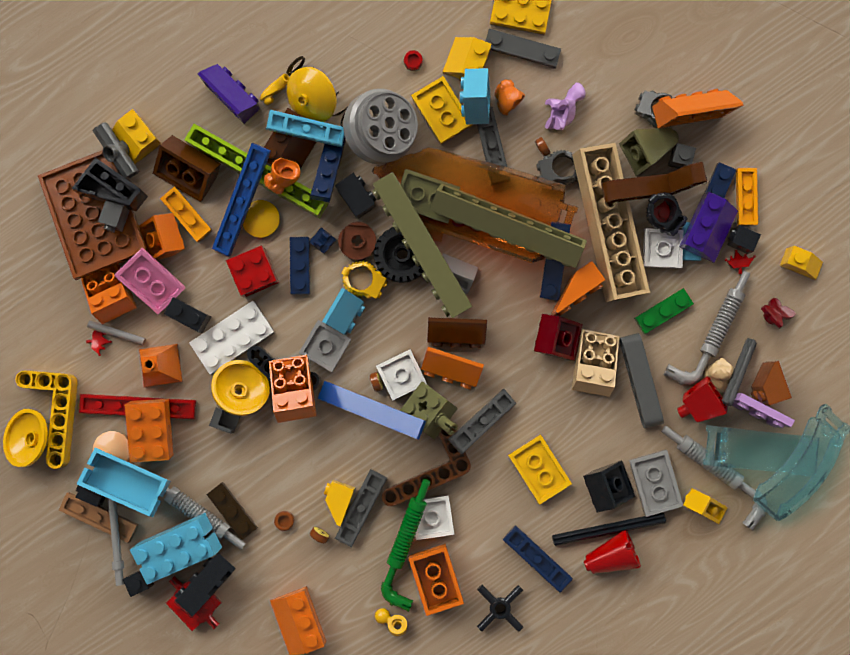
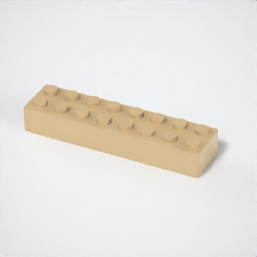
[572,143,650,303]

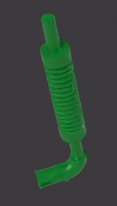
[381,479,430,612]

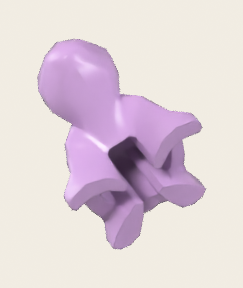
[545,82,586,130]

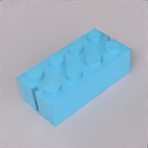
[77,448,171,517]
[130,513,222,585]

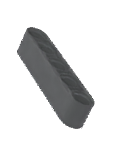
[619,333,664,429]

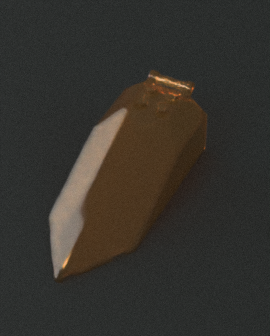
[372,147,578,263]

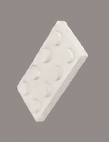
[189,301,275,375]

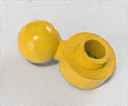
[375,608,408,637]

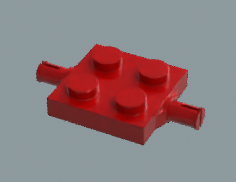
[166,576,222,631]

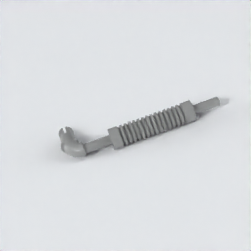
[664,271,750,385]
[661,426,767,530]
[164,486,246,550]

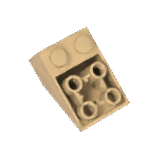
[572,329,620,397]

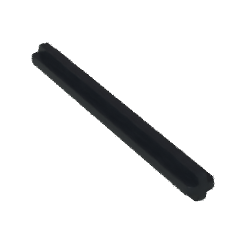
[552,513,666,546]

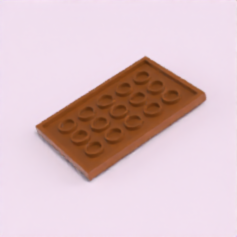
[38,150,148,280]

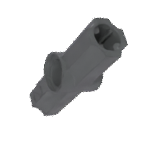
[93,122,140,180]

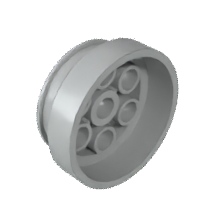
[343,89,418,164]

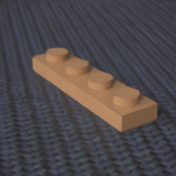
[59,492,139,543]

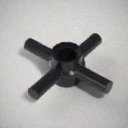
[477,584,523,632]

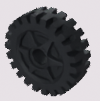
[374,227,424,283]

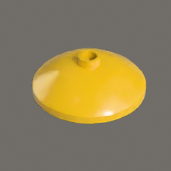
[287,67,337,122]
[211,360,270,416]
[3,409,48,467]

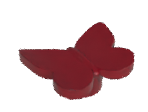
[761,298,796,329]

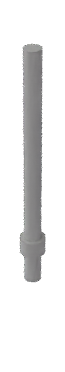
[108,498,124,586]

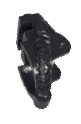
[646,192,688,236]

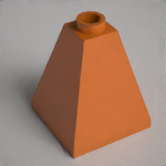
[139,344,183,387]

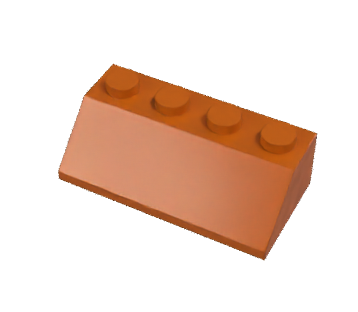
[652,89,744,128]

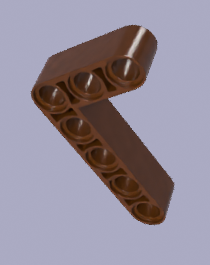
[601,162,707,204]
[382,427,471,506]

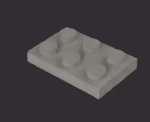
[629,450,683,517]

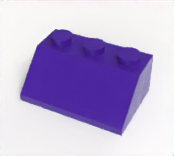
[198,64,260,124]
[679,192,738,263]

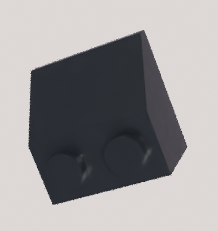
[583,460,636,513]

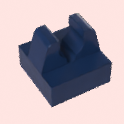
[309,227,336,254]

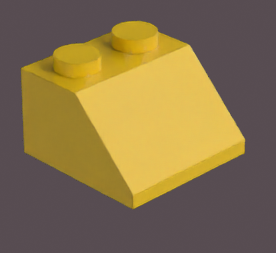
[442,37,492,79]
[112,109,161,164]

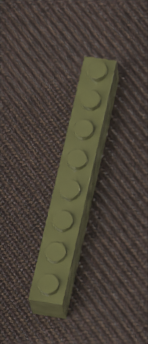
[372,172,473,318]
[430,183,587,268]

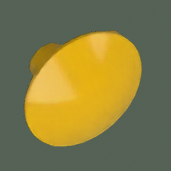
[243,200,280,238]

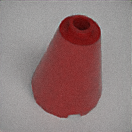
[584,530,641,574]

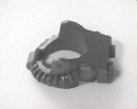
[634,90,673,128]
[536,150,578,185]

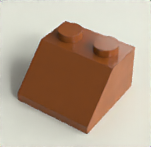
[751,360,792,406]

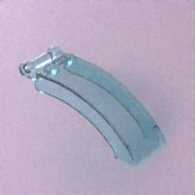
[753,404,850,521]
[703,425,818,476]

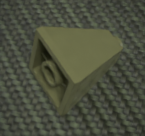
[619,128,679,176]

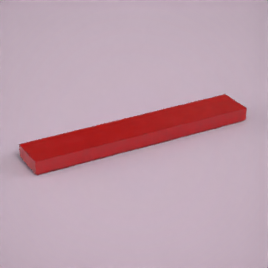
[79,394,196,419]

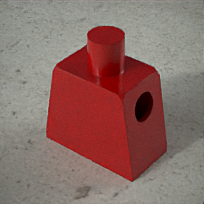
[677,376,728,422]

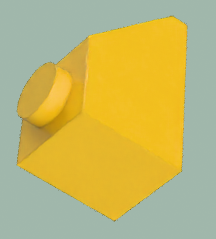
[780,246,823,280]
[324,480,355,526]
[683,488,728,524]

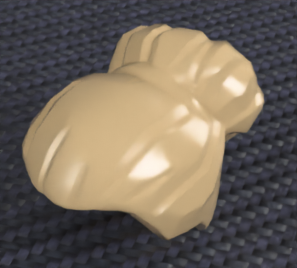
[703,358,733,395]

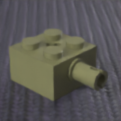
[400,381,458,440]

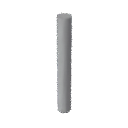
[87,321,145,345]

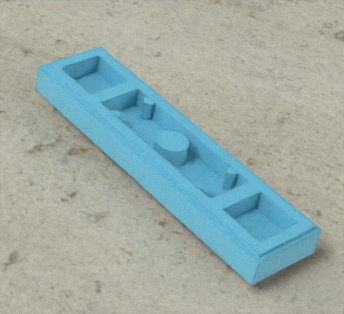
[266,110,344,147]

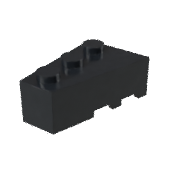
[71,157,148,212]
[174,553,236,618]

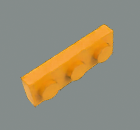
[736,168,758,226]
[160,186,213,242]

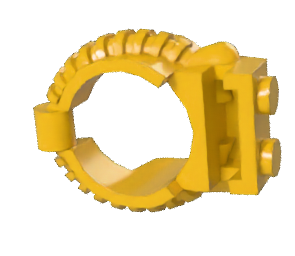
[341,261,388,300]

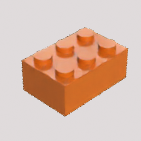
[125,399,174,463]
[409,543,464,616]

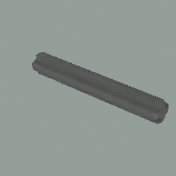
[722,338,757,406]

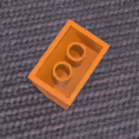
[421,347,484,390]
[270,586,326,655]

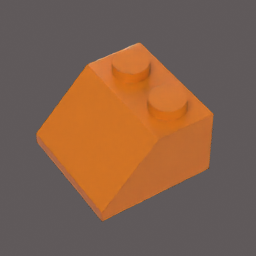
[139,213,185,261]

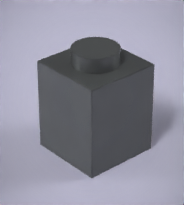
[668,143,696,169]
[98,200,130,233]

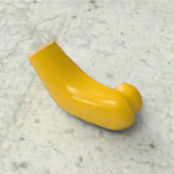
[260,74,290,105]

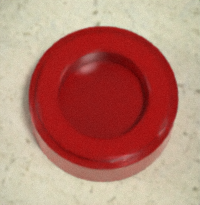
[404,50,423,71]

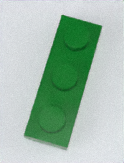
[634,288,694,334]

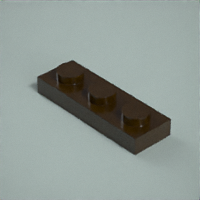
[206,482,258,540]

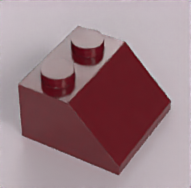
[534,314,583,361]

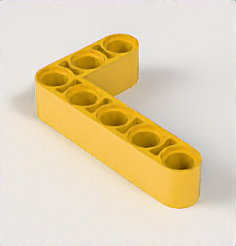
[15,371,78,469]

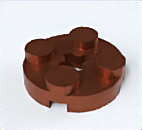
[338,222,377,261]

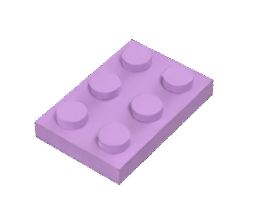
[732,393,795,429]

